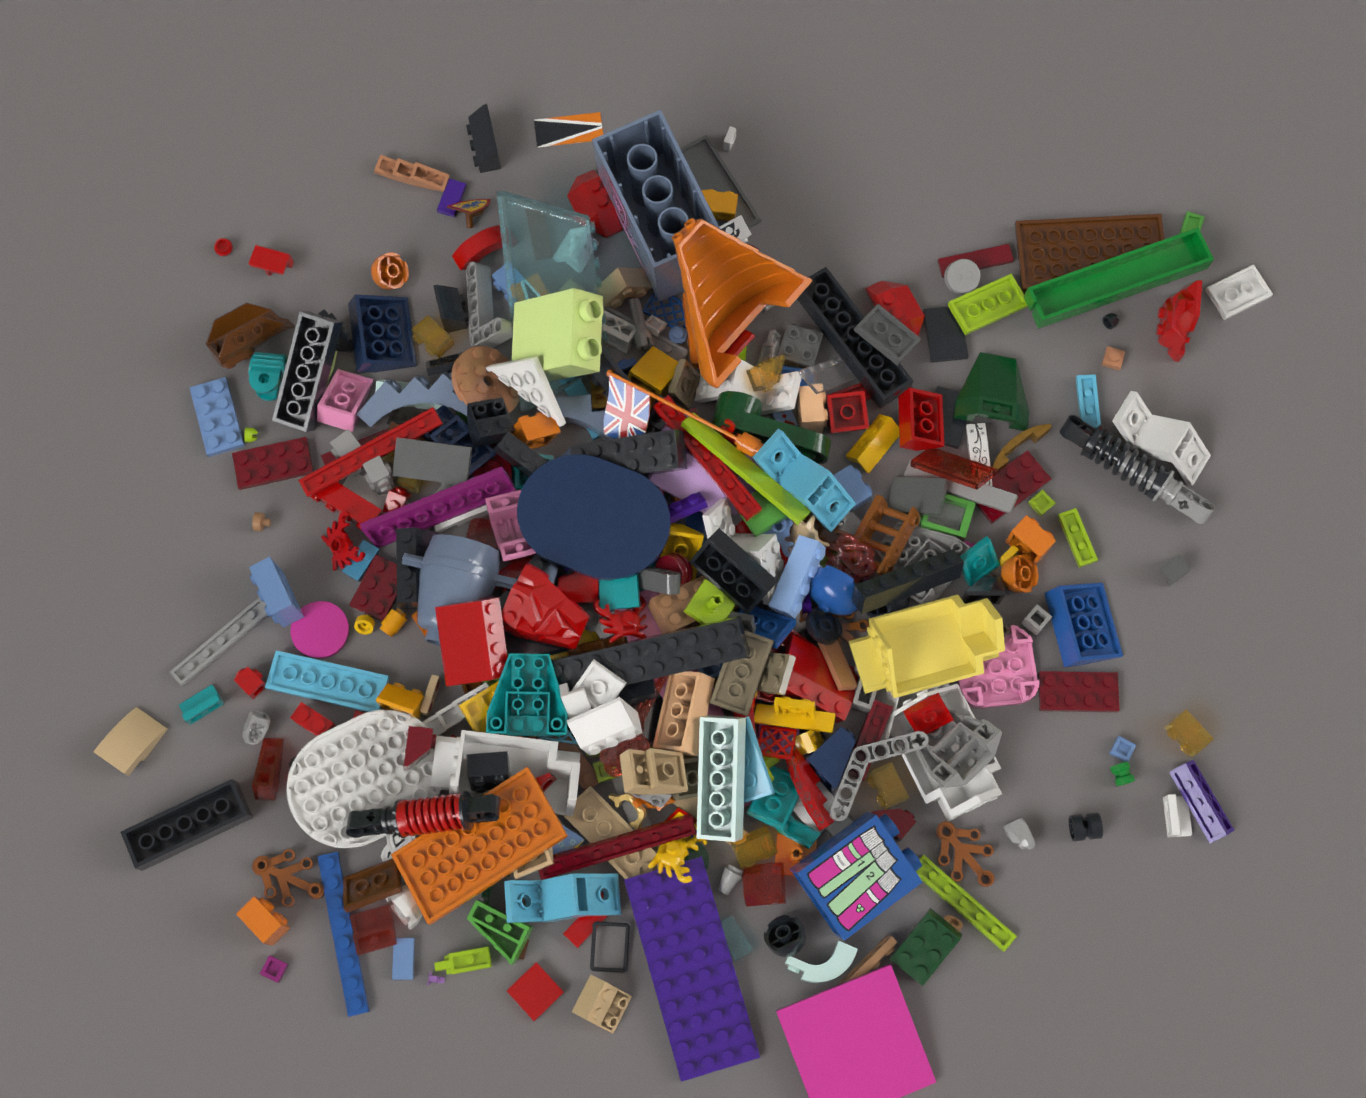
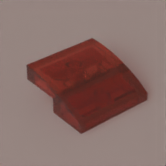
[350,905,397,956]

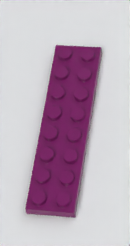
[360,467,517,548]

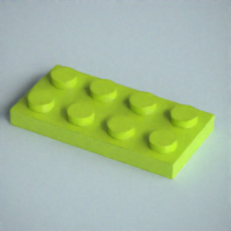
[947,273,1028,336]

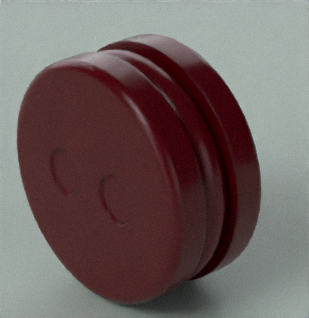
[655,552,692,587]

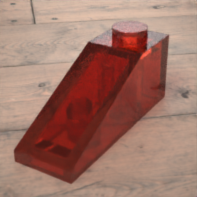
[252,738,284,800]

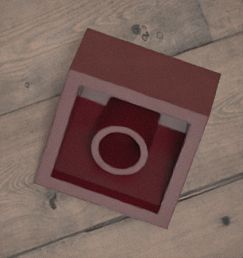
[403,726,437,771]

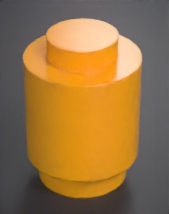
[379,608,407,637]

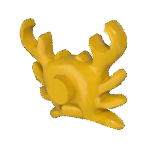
[648,836,707,883]

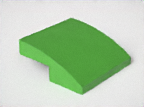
[735,491,789,537]

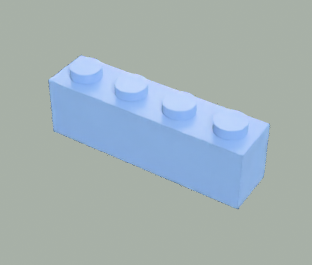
[768,535,826,618]

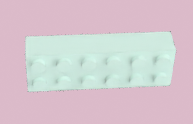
[697,715,746,842]

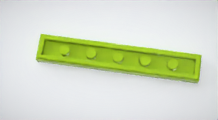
[916,854,1017,952]

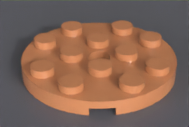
[451,346,520,413]

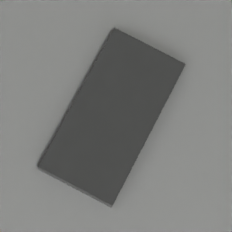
[392,437,472,484]

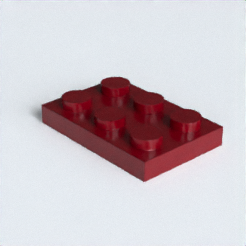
[349,555,397,621]

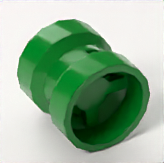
[1110,762,1136,787]

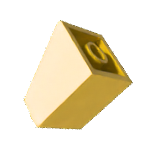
[628,346,678,410]

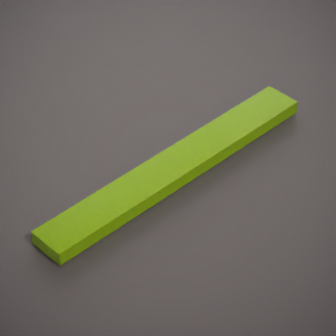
[681,413,811,525]

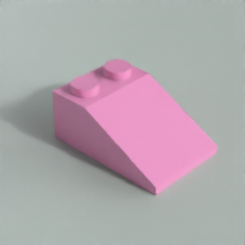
[317,369,373,432]

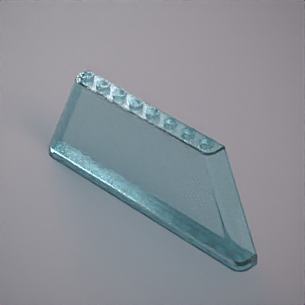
[496,191,610,413]

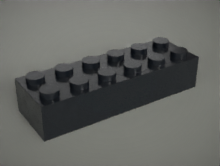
[272,311,343,432]
[570,429,688,476]
[120,779,253,871]

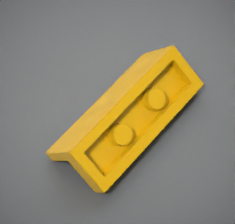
[846,414,899,473]

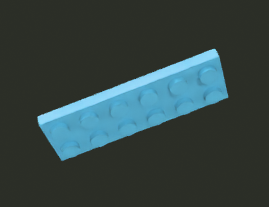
[265,650,390,712]

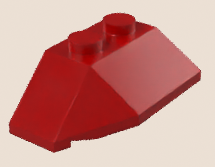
[567,170,623,238]
[865,281,925,336]

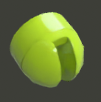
[244,427,258,442]

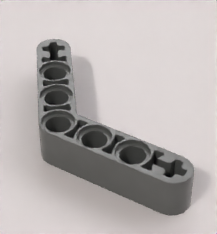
[567,566,680,594]

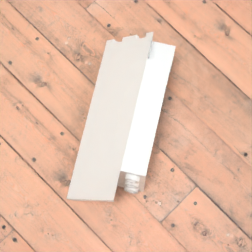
[890,683,1002,822]
[430,730,580,816]

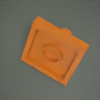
[774,833,817,876]

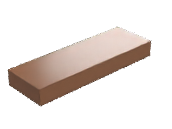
[818,640,858,691]

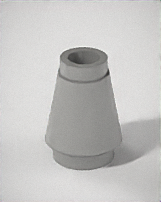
[718,863,743,895]

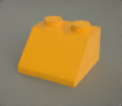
[376,682,424,720]

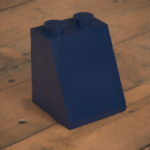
[806,727,855,794]

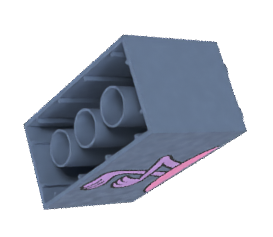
[592,110,720,302]

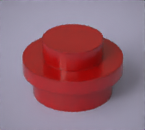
[214,238,233,256]

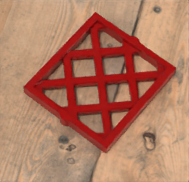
[758,725,797,760]

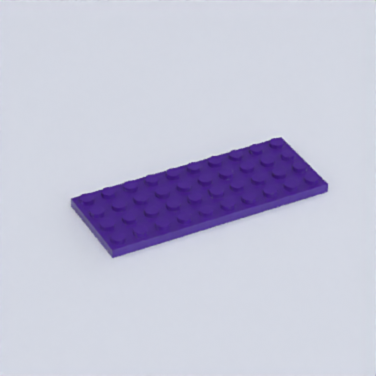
[624,857,760,1082]

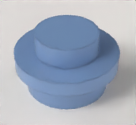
[669,326,687,344]

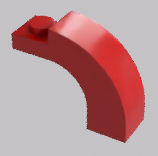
[452,225,519,270]

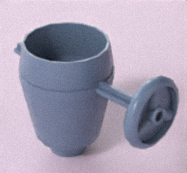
[402,534,559,646]

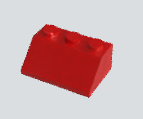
[898,387,944,451]

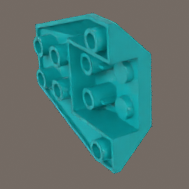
[486,654,568,737]

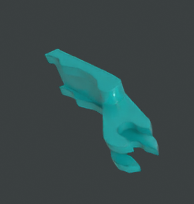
[776,815,821,849]

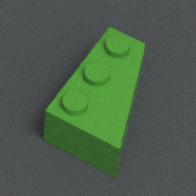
[467,900,534,965]

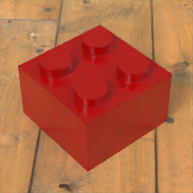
[825,391,869,434]

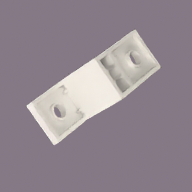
[694,360,802,415]
[1112,391,1211,486]
[702,498,784,604]

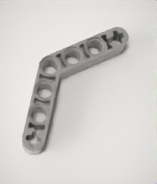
[828,731,928,822]

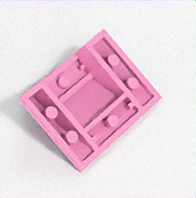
[485,490,536,562]

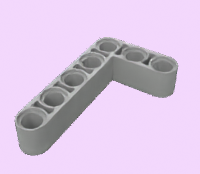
[466,262,513,348]

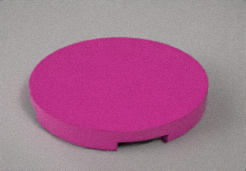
[290,601,350,659]

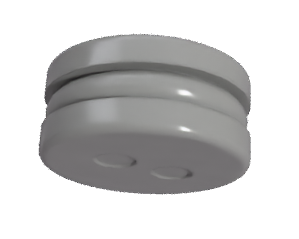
[944,259,981,294]

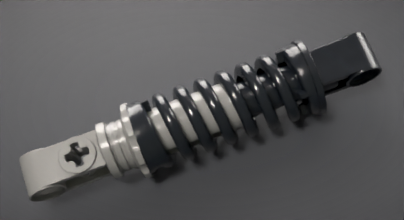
[1059,415,1215,524]

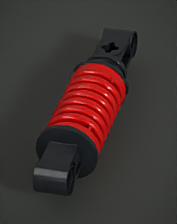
[346,791,501,838]

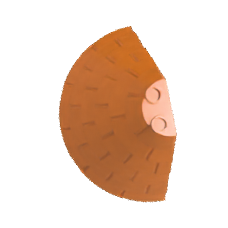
[672,218,812,388]

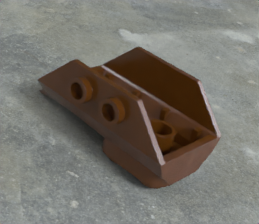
[206,303,295,369]

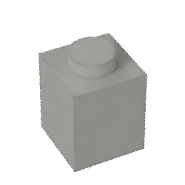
[1021,605,1052,636]

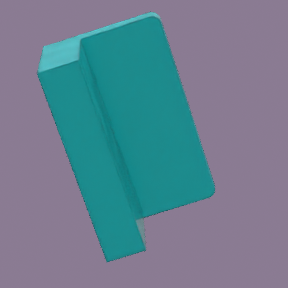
[179,685,224,725]

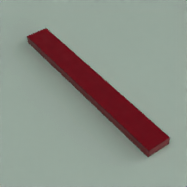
[538,814,697,880]

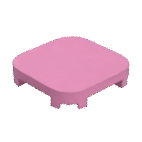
[958,625,1039,709]

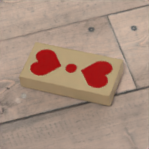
[420,674,441,717]

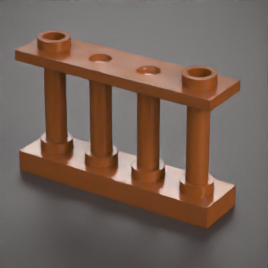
[841,494,921,576]

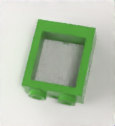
[920,494,976,541]

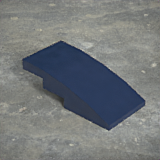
[423,405,496,475]

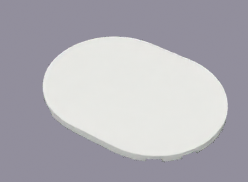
[287,710,441,848]

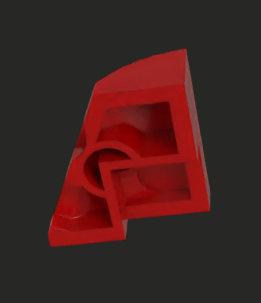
[558,571,598,602]

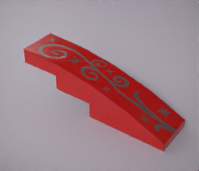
[786,748,834,831]

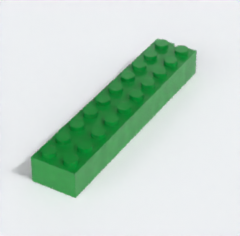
[1024,227,1214,329]

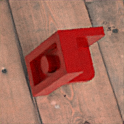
[248,245,294,276]

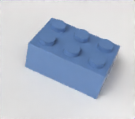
[249,556,304,628]

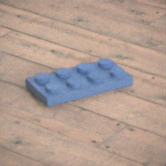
[189,377,245,457]

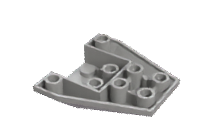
[875,521,971,604]

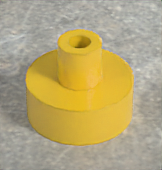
[354,614,375,635]

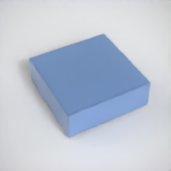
[1109,735,1136,762]

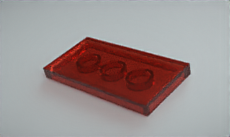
[910,448,997,490]

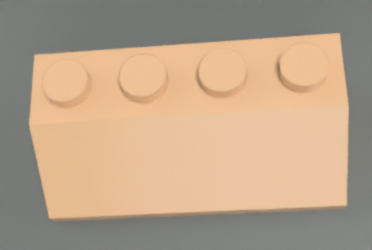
[653,671,715,756]

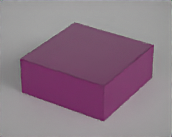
[260,955,289,983]

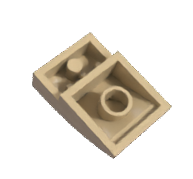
[93,707,168,776]
[620,748,688,795]

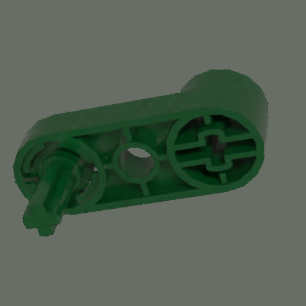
[712,391,832,464]

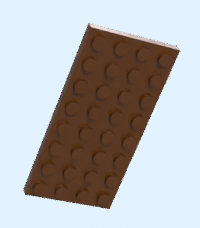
[1015,214,1169,291]

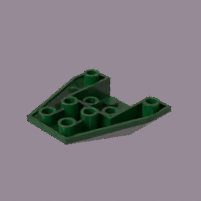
[954,352,1029,431]

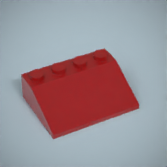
[435,597,508,686]
[784,634,859,723]

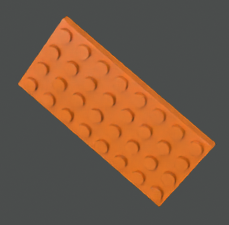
[391,767,568,925]

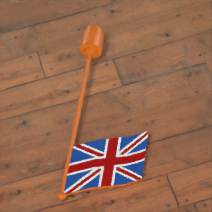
[604,370,764,457]

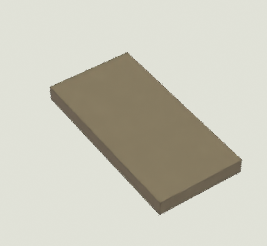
[709,631,774,716]

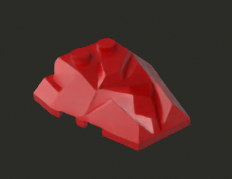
[1156,280,1203,362]
[501,563,590,650]

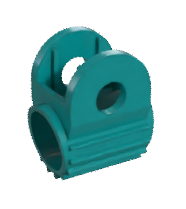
[248,352,287,401]

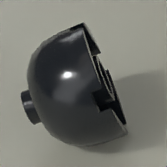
[764,915,806,957]

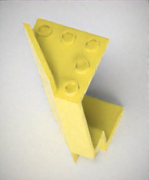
[849,595,1005,698]

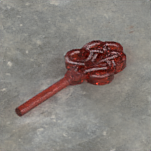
[789,529,876,583]
[599,675,669,777]

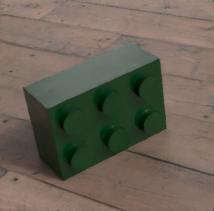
[890,908,962,986]

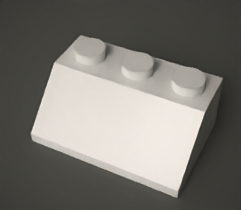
[567,697,642,755]

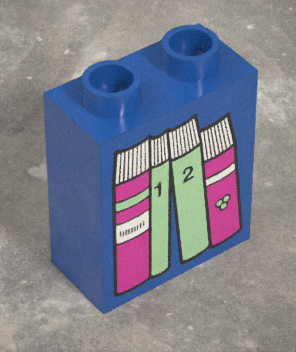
[790,812,922,941]

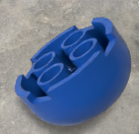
[809,564,857,615]

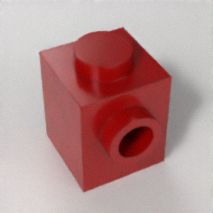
[233,666,266,700]

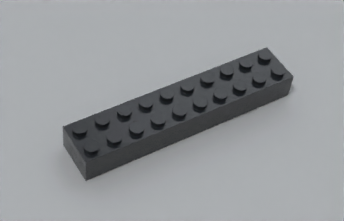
[551,615,750,691]

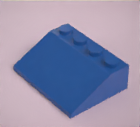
[1044,583,1123,667]

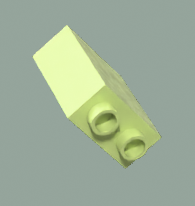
[511,288,604,382]

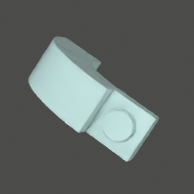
[785,941,858,983]

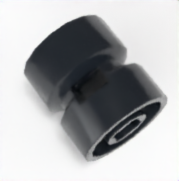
[1068,812,1103,842]

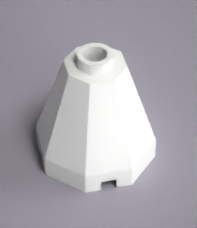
[386,884,423,930]

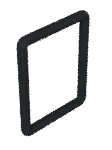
[590,921,630,973]

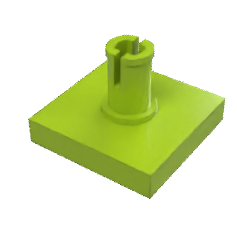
[683,579,735,624]

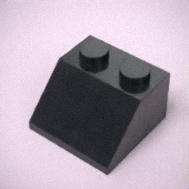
[433,285,469,333]

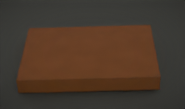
[343,858,402,913]

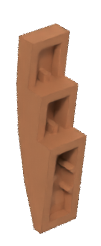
[374,154,450,192]

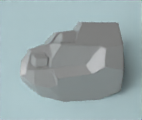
[242,709,271,745]
[1003,818,1035,850]

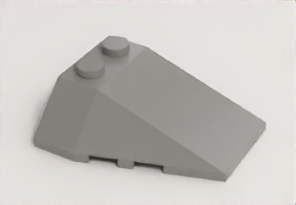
[907,709,1002,788]

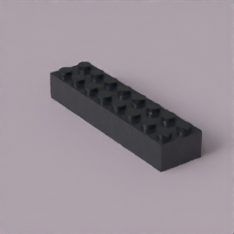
[797,267,914,409]

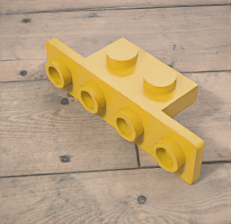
[754,696,835,733]

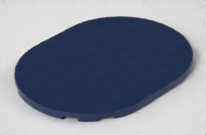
[517,454,671,581]

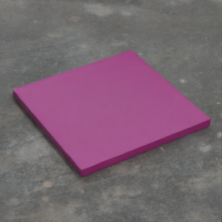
[775,964,936,1098]

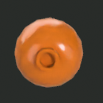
[371,252,409,290]
[1001,554,1039,593]

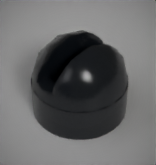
[1102,313,1119,329]

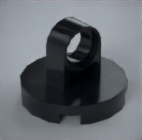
[805,608,842,645]

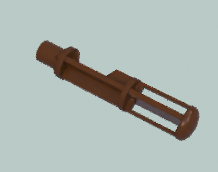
[567,636,627,655]

